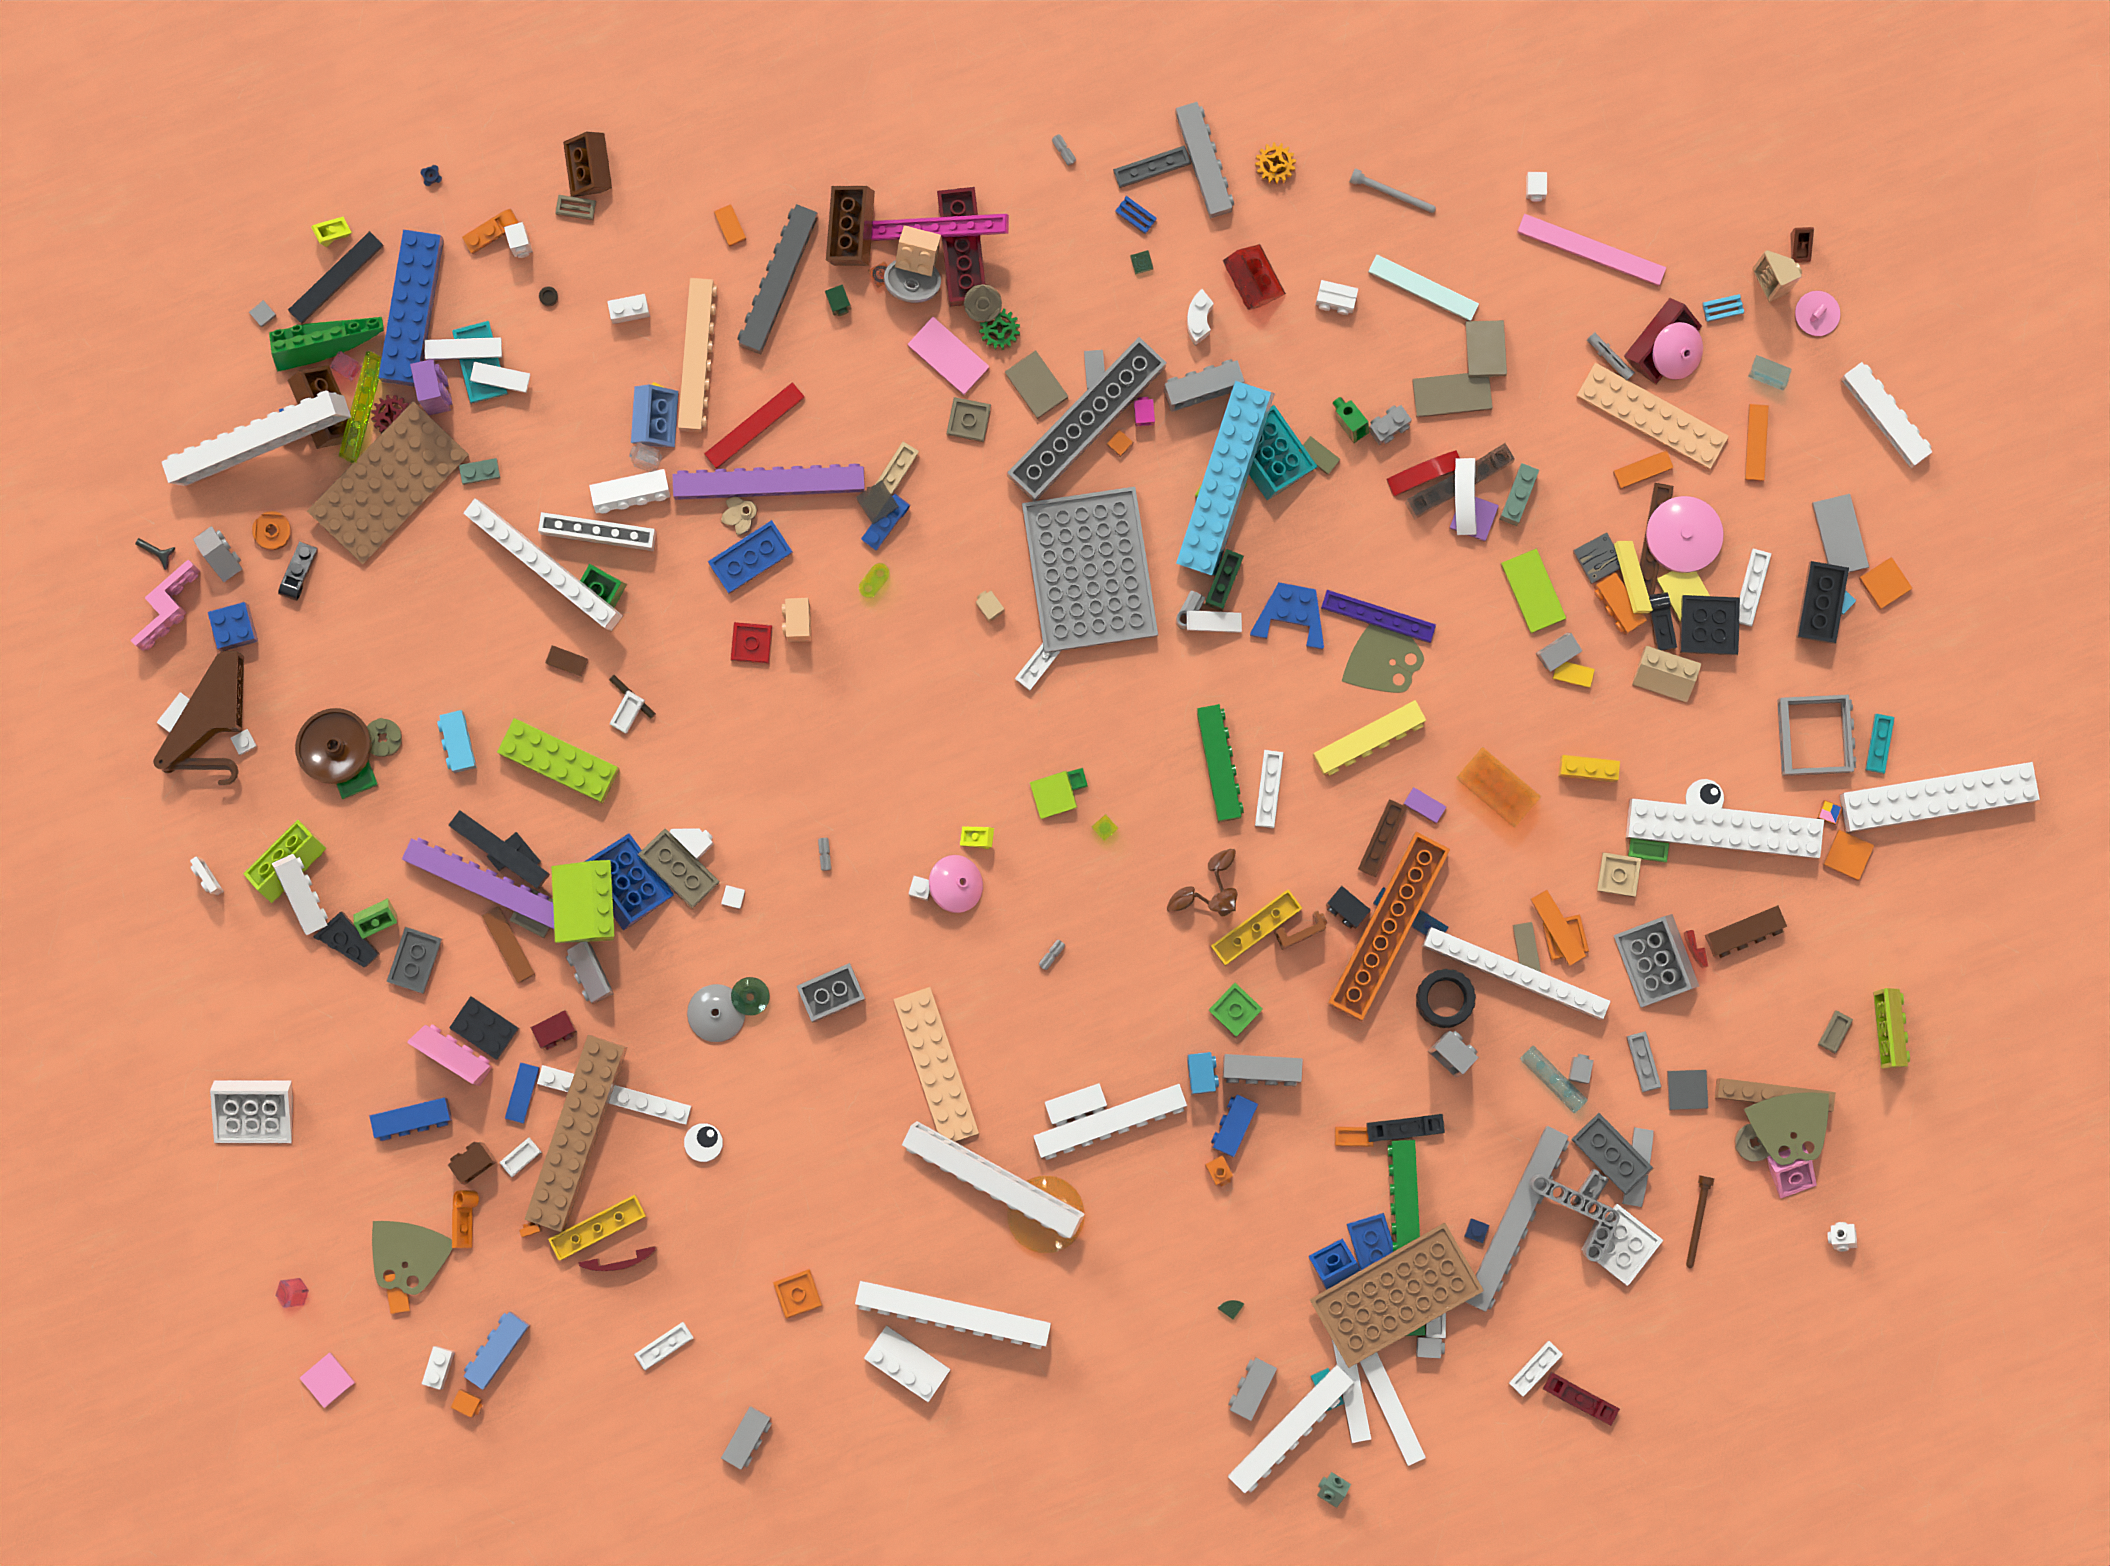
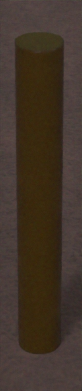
[609,675,656,719]

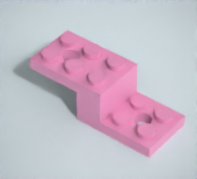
[131,560,200,651]

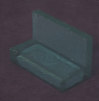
[1748,355,1792,390]

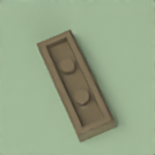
[1512,922,1541,972]

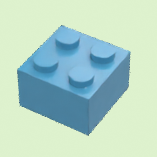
[1187,1052,1219,1095]

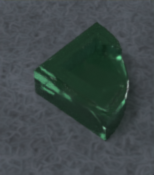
[1217,1300,1244,1319]

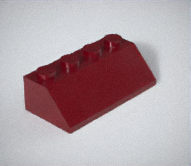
[1624,298,1702,384]

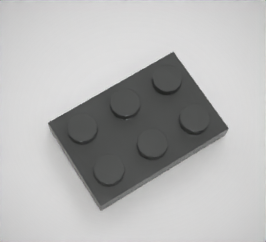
[386,927,443,994]

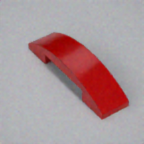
[1386,450,1460,497]

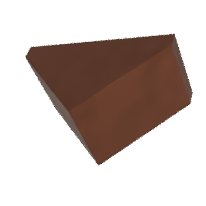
[1790,227,1814,262]

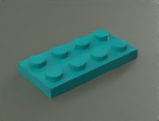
[452,321,508,404]

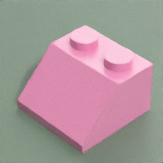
[1767,1144,1817,1198]

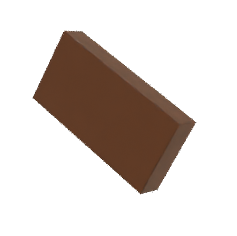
[545,645,588,677]

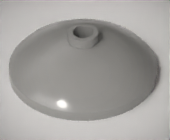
[884,260,941,303]
[687,984,745,1042]

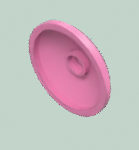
[1653,322,1703,379]
[929,855,983,913]

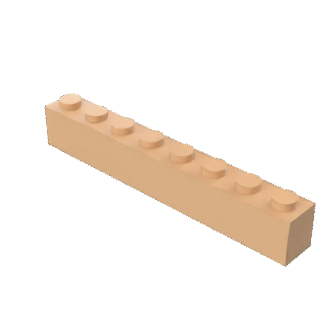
[678,278,717,432]

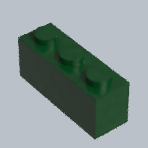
[1205,549,1244,612]

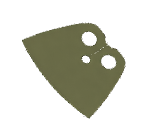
[1342,624,1424,693]
[1744,1092,1829,1165]
[372,1221,453,1295]

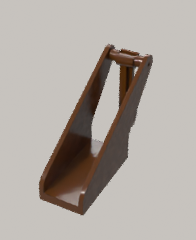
[153,651,244,785]

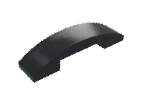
[1366,1114,1445,1142]

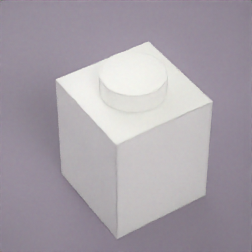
[1526,172,1547,202]
[909,876,930,901]

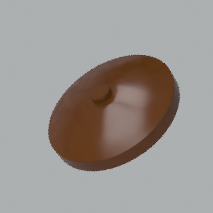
[295,708,372,784]

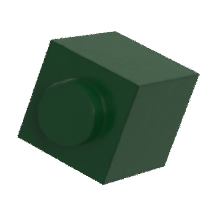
[825,284,851,316]

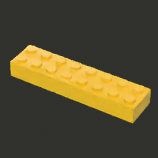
[1211,889,1303,966]
[548,1195,646,1261]

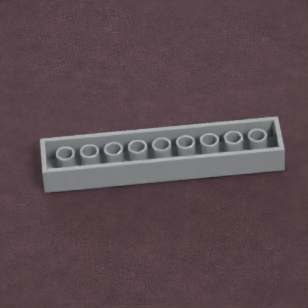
[1007,337,1167,501]

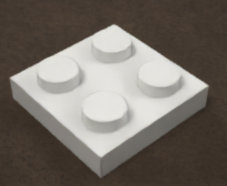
[190,856,224,896]

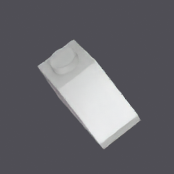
[669,829,714,860]

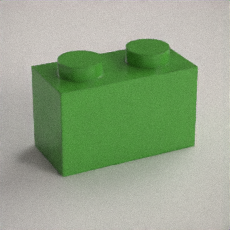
[353,898,397,939]

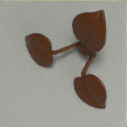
[1167,848,1238,916]

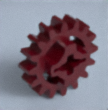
[371,395,409,434]

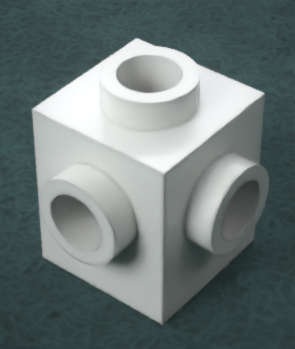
[1828,1222,1857,1252]

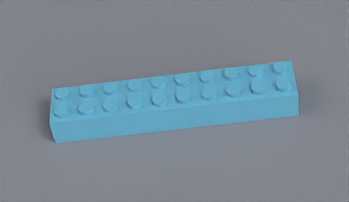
[1176,381,1275,576]

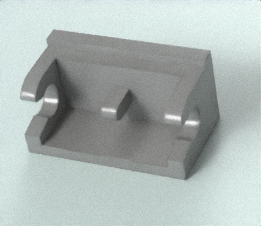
[1536,633,1582,672]
[1571,1169,1609,1211]

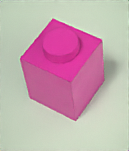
[1134,397,1155,427]

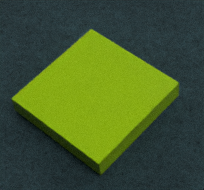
[1030,771,1078,819]

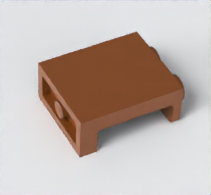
[1274,911,1327,950]

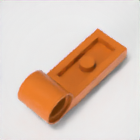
[462,209,519,254]
[452,1190,479,1248]

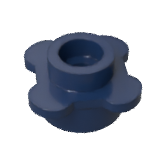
[420,165,442,186]

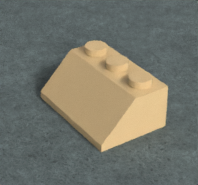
[1632,646,1701,703]

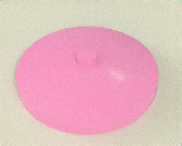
[1646,496,1723,573]

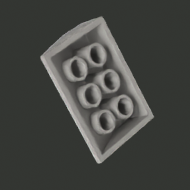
[1614,914,1699,1007]

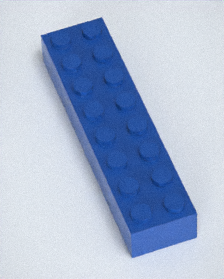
[378,229,444,387]

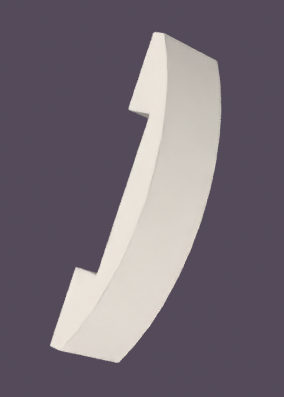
[1455,458,1477,535]

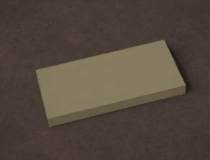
[1412,373,1493,417]
[638,828,720,909]

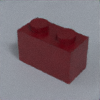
[530,1010,577,1050]

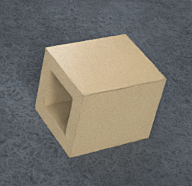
[976,591,1005,622]

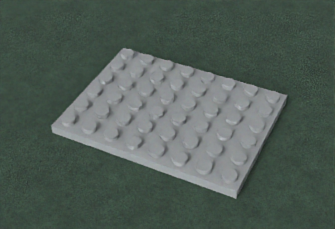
[1022,487,1158,653]

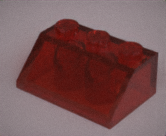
[1222,244,1286,310]

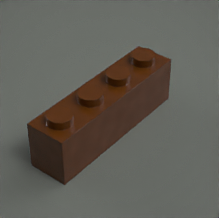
[1705,905,1787,958]

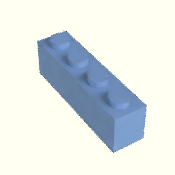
[464,1312,530,1390]

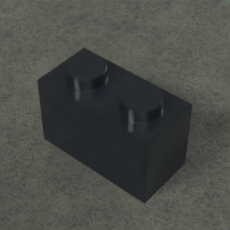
[1326,885,1371,929]

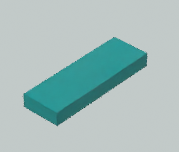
[1865,714,1895,774]

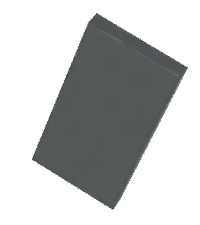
[1571,1113,1654,1195]

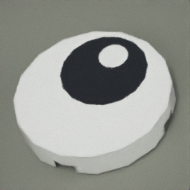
[1685,779,1724,808]
[684,1124,723,1162]

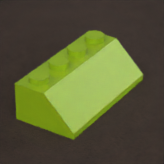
[243,820,327,903]

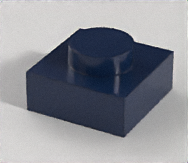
[1464,1218,1489,1243]

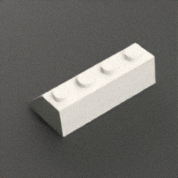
[864,1325,951,1402]

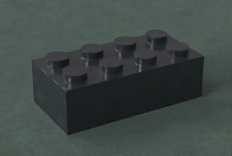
[1796,561,1849,644]

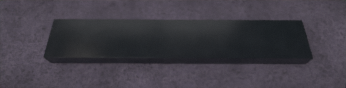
[288,231,384,324]
[448,810,550,890]

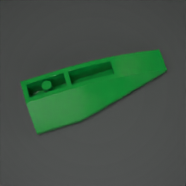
[269,317,384,372]

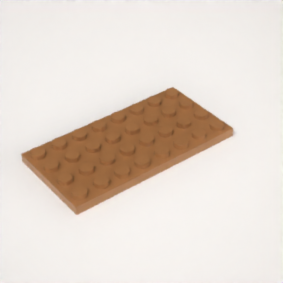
[307,401,469,564]
[1310,1223,1484,1368]

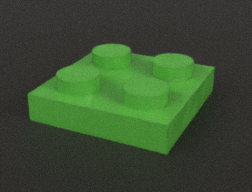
[1208,983,1263,1037]

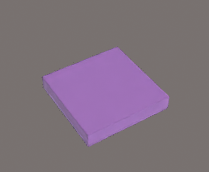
[1450,497,1499,541]

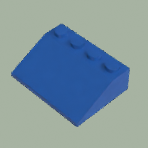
[585,833,674,931]

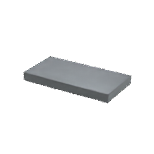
[1812,494,1869,573]

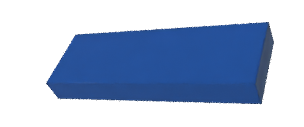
[505,1062,540,1123]

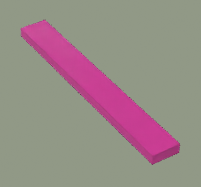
[871,214,1009,241]

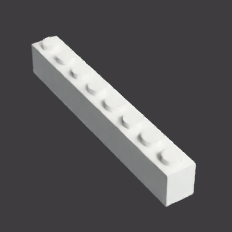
[1033,1084,1187,1160]
[1228,1364,1354,1493]

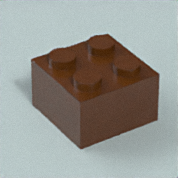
[448,1141,497,1184]

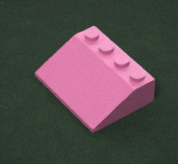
[407,1024,492,1086]

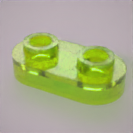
[859,563,890,598]

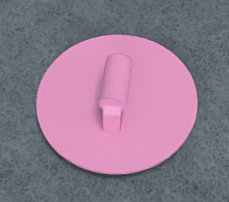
[1795,291,1840,336]

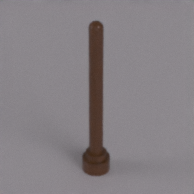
[1686,1175,1715,1268]

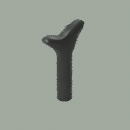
[135,538,175,570]

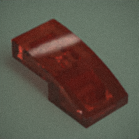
[1683,930,1708,968]

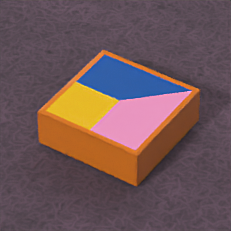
[1817,800,1842,825]

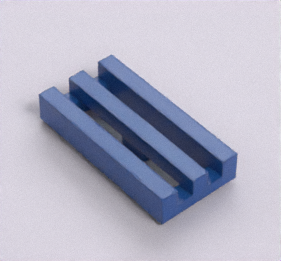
[1115,196,1157,234]

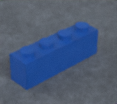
[369,1097,452,1141]

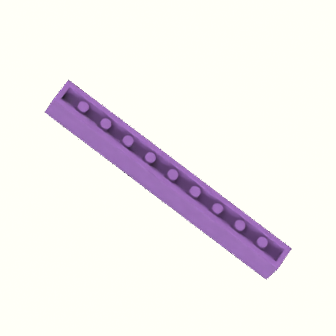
[673,464,865,500]
[402,837,554,929]

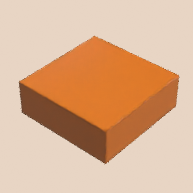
[1106,430,1133,457]

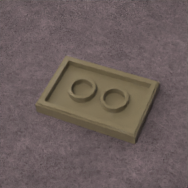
[1465,320,1507,377]
[1005,350,1068,419]

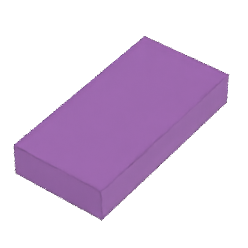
[1403,787,1446,823]

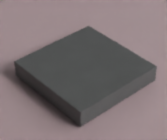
[1667,1070,1708,1110]

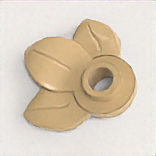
[721,497,757,535]

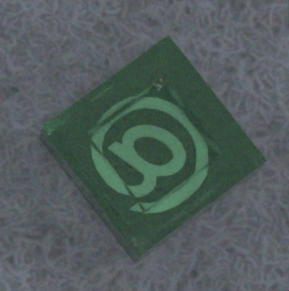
[1130,250,1154,275]

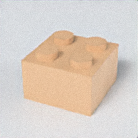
[895,226,941,277]
[782,598,811,642]

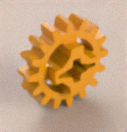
[1255,142,1296,184]

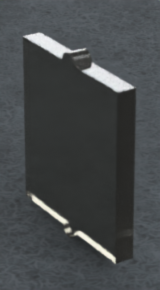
[856,480,899,524]

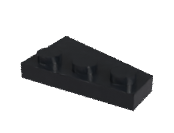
[313,911,380,967]

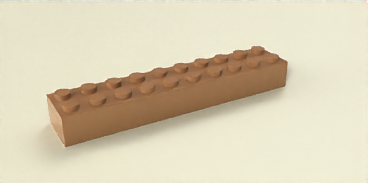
[525,1035,628,1232]

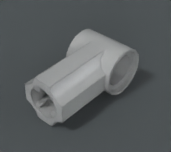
[1176,590,1206,629]

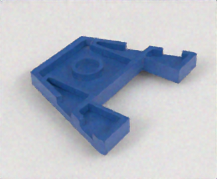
[1250,582,1324,649]

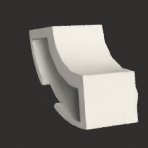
[1187,289,1214,345]

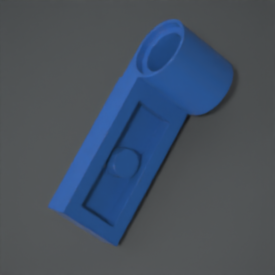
[861,494,910,550]

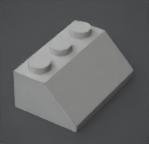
[566,942,614,1004]

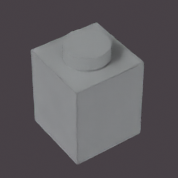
[1568,1054,1594,1084]
[1416,1337,1445,1358]

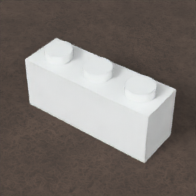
[1045,1083,1107,1127]

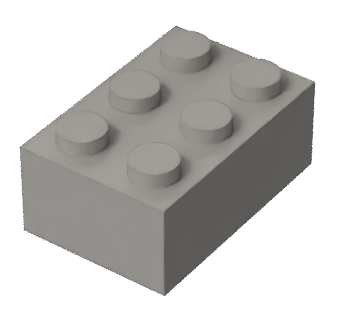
[797,963,866,1023]

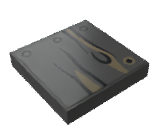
[1573,533,1621,584]

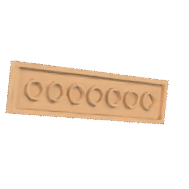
[1576,363,1728,470]
[894,987,979,1142]

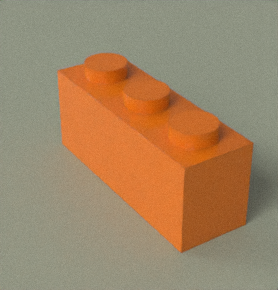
[1594,572,1647,635]

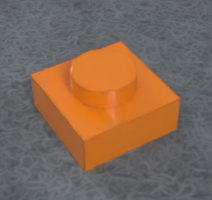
[519,1222,542,1237]

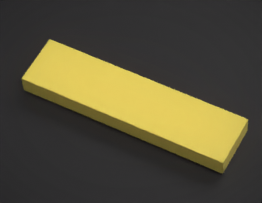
[1614,541,1653,613]

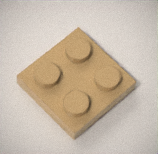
[1597,853,1641,897]

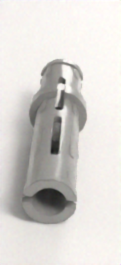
[1586,332,1635,381]

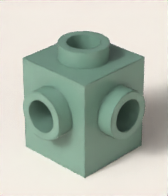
[1317,1472,1351,1508]

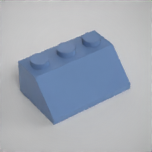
[631,384,678,447]

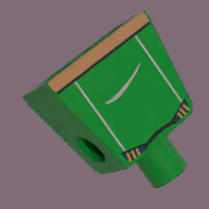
[1332,397,1369,443]

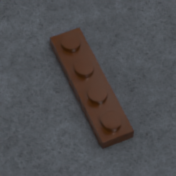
[1358,799,1407,877]

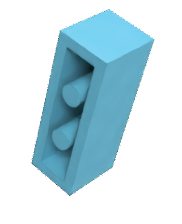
[437,710,477,773]

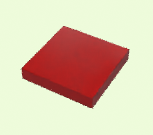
[730,622,772,664]

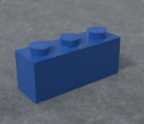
[1211,1094,1258,1157]

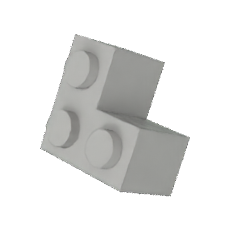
[193,526,242,582]

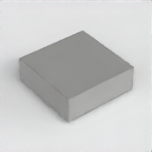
[249,300,277,327]

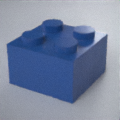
[208,602,258,652]

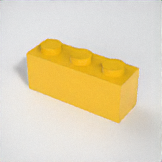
[1558,755,1620,782]

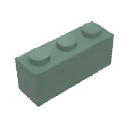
[1499,463,1539,526]

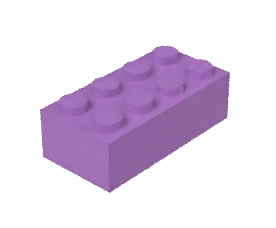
[410,359,453,415]

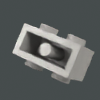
[1369,405,1412,445]

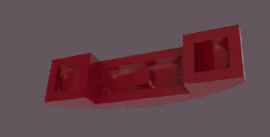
[578,1246,657,1271]
[1543,1372,1620,1426]

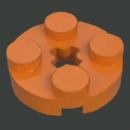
[252,511,291,550]

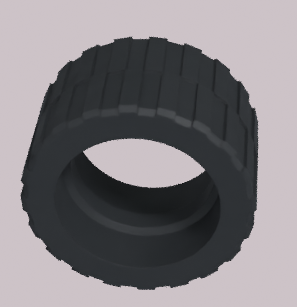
[1416,969,1476,1028]

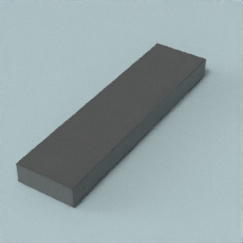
[1113,145,1191,188]

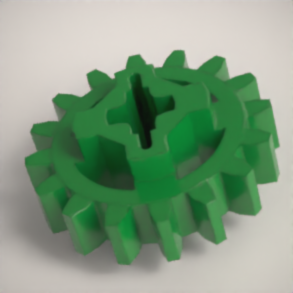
[979,308,1020,350]

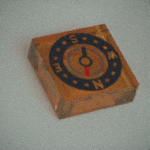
[868,261,888,288]

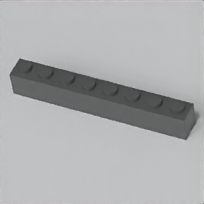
[737,204,818,355]

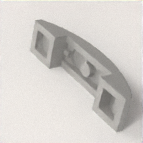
[1622,1127,1654,1207]

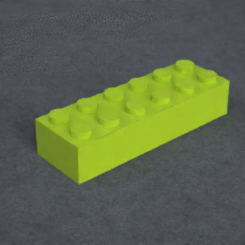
[497,718,620,804]

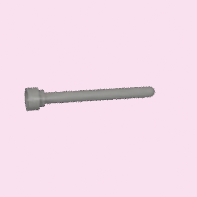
[1349,168,1436,213]

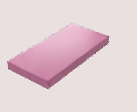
[908,317,989,395]

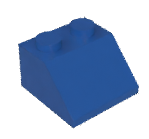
[1309,1238,1361,1290]

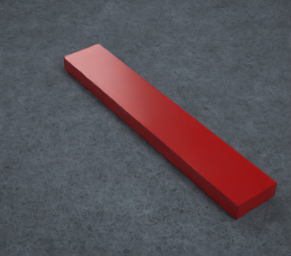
[704,382,805,469]

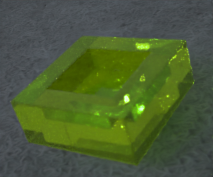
[1091,814,1119,841]

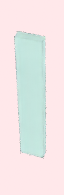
[1368,255,1479,321]

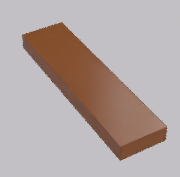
[482,906,535,983]

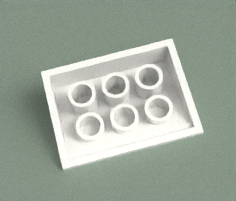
[210,1081,293,1143]

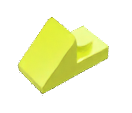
[311,217,352,247]
[960,826,994,849]

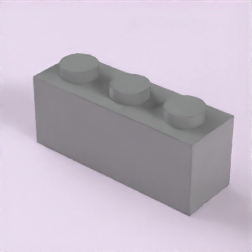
[1228,1357,1277,1421]
[721,1406,772,1469]

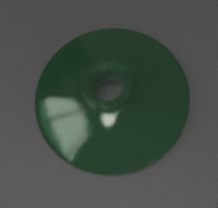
[731,977,770,1016]

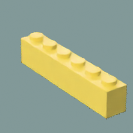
[1313,700,1426,776]

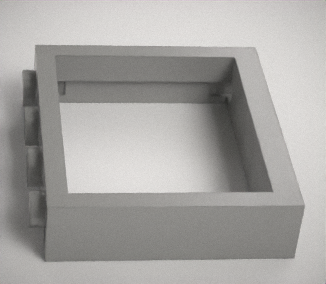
[1777,695,1857,776]

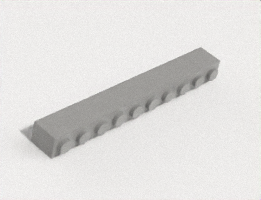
[1465,1126,1570,1312]

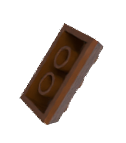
[563,131,612,197]

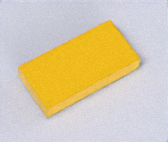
[1553,662,1595,688]

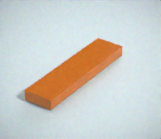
[1745,404,1769,481]
[1530,890,1586,966]

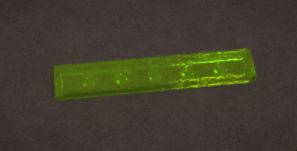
[339,351,382,463]

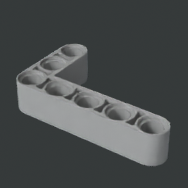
[1529,1174,1620,1262]

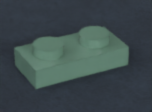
[459,458,501,485]

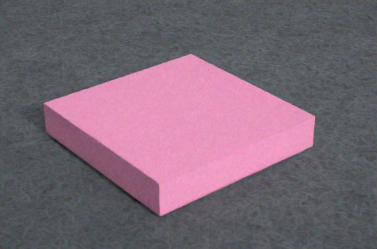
[300,1352,355,1408]

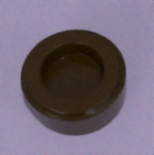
[539,286,558,306]

